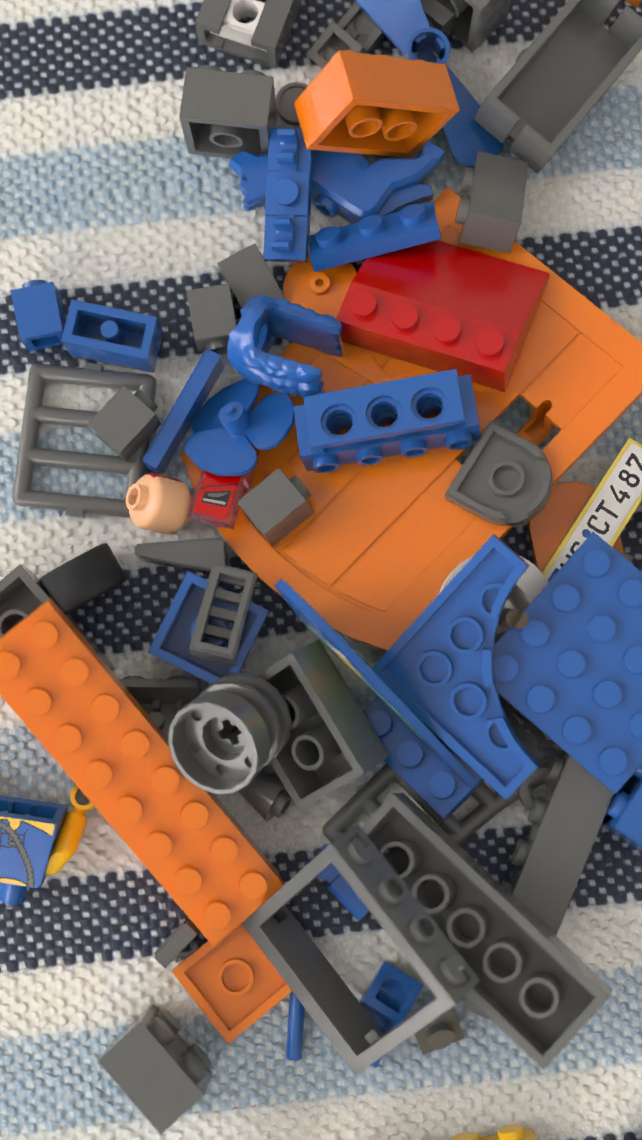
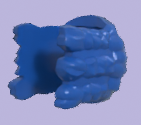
[227,296,342,397]

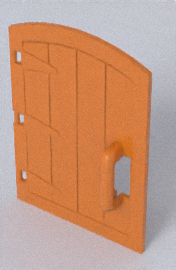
[180,188,642,652]

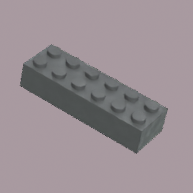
[333,793,613,1070]

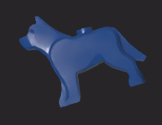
[228,140,445,224]

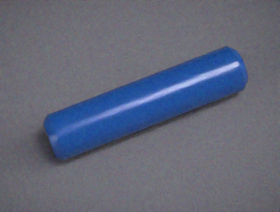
[286,992,305,1061]

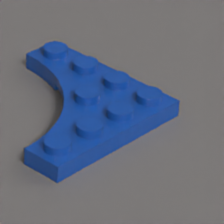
[371,534,540,800]

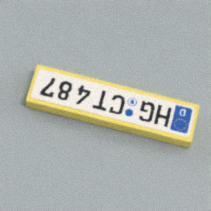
[542,437,642,583]

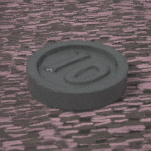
[276,82,308,125]

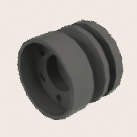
[168,672,291,794]

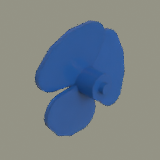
[184,379,295,476]

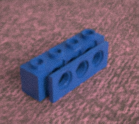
[293,369,481,473]

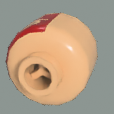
[126,473,194,534]

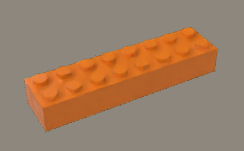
[0,597,284,946]

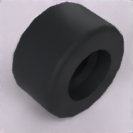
[38,543,127,615]

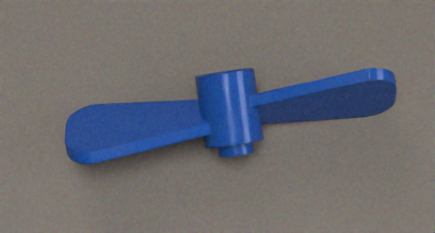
[354,0,504,167]

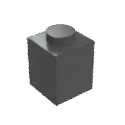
[186,283,237,355]
[87,386,161,462]
[237,468,313,547]

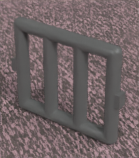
[12,363,157,518]

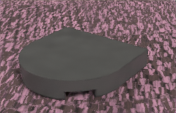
[444,420,553,526]

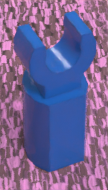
[305,844,369,920]

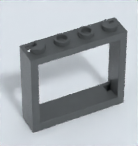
[242,824,480,1075]

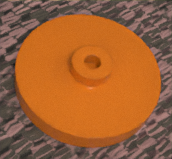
[283,254,357,318]

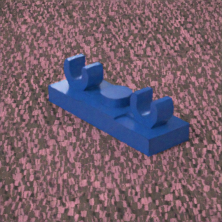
[263,128,314,263]

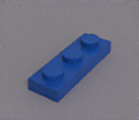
[309,202,441,272]

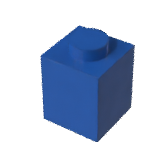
[10,280,66,352]

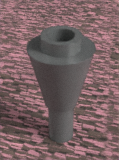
[238,774,292,822]

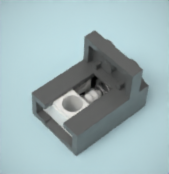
[195,0,303,69]

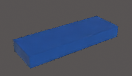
[143,349,224,475]

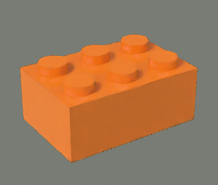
[294,50,460,158]

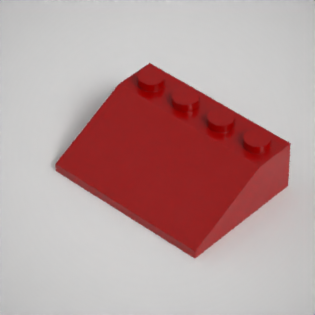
[336,240,550,392]

